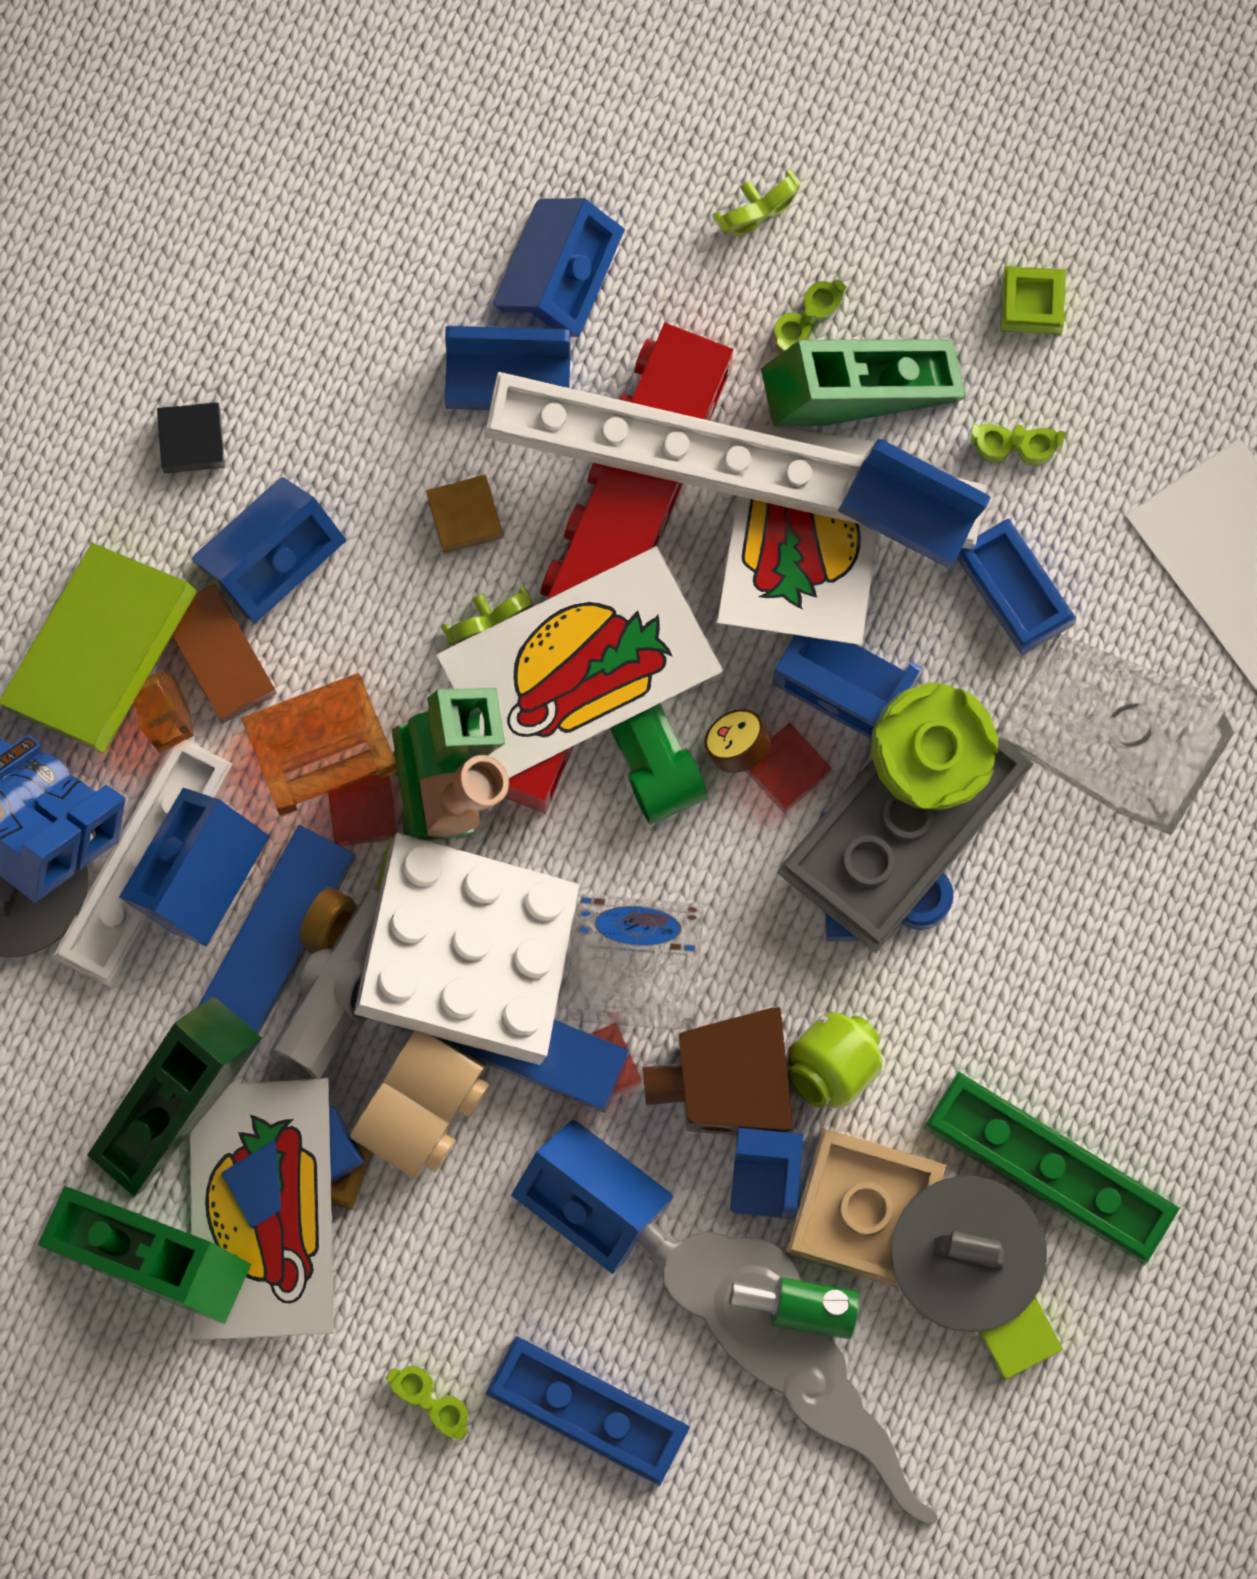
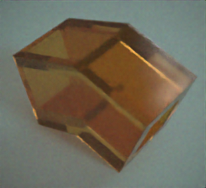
[133,671,194,753]

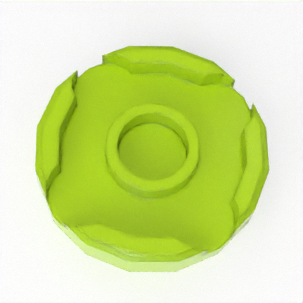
[871,682,998,810]

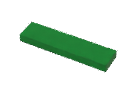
[924,1071,1180,1265]

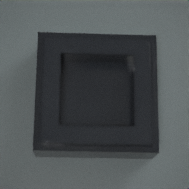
[157,402,226,474]

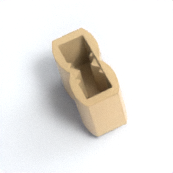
[349,1031,490,1179]

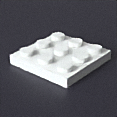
[354,832,579,1065]

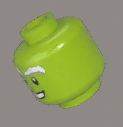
[787,1012,883,1108]

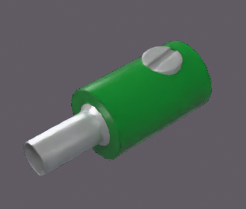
[729,1277,859,1339]

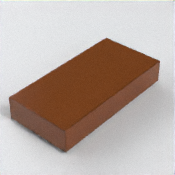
[171,583,277,724]

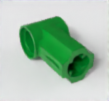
[610,703,709,825]

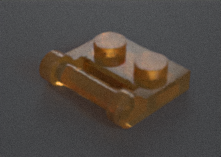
[241,672,398,818]

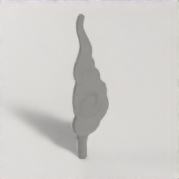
[638,1221,937,1525]

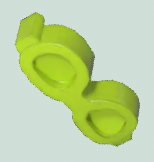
[712,168,800,236]
[773,279,847,353]
[970,424,1065,466]
[441,585,534,646]
[385,1366,469,1441]

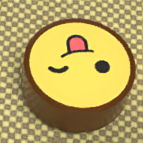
[704,709,771,773]

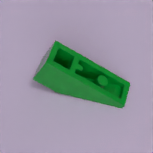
[760,340,966,426]
[37,1185,252,1325]

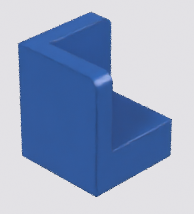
[730,1128,804,1220]

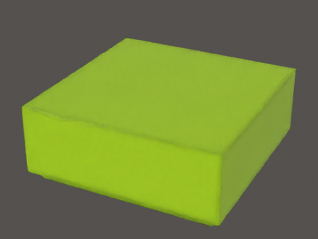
[1000,266,1066,335]
[978,1296,1064,1381]

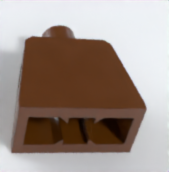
[642,1007,793,1135]

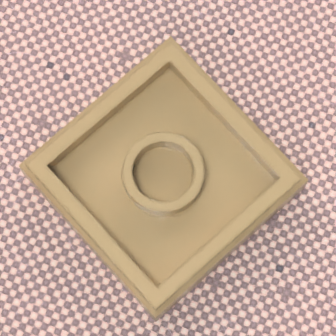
[786,1128,946,1288]

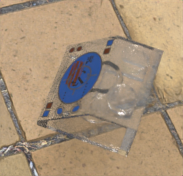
[565,894,704,1031]

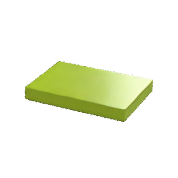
[0,543,197,754]

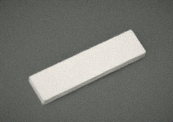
[53,735,235,989]

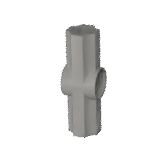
[269,888,380,1079]

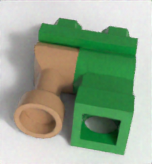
[391,688,509,840]

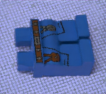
[0,734,126,903]

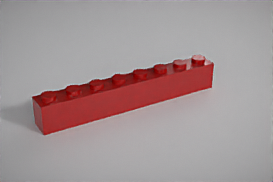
[504,322,734,814]

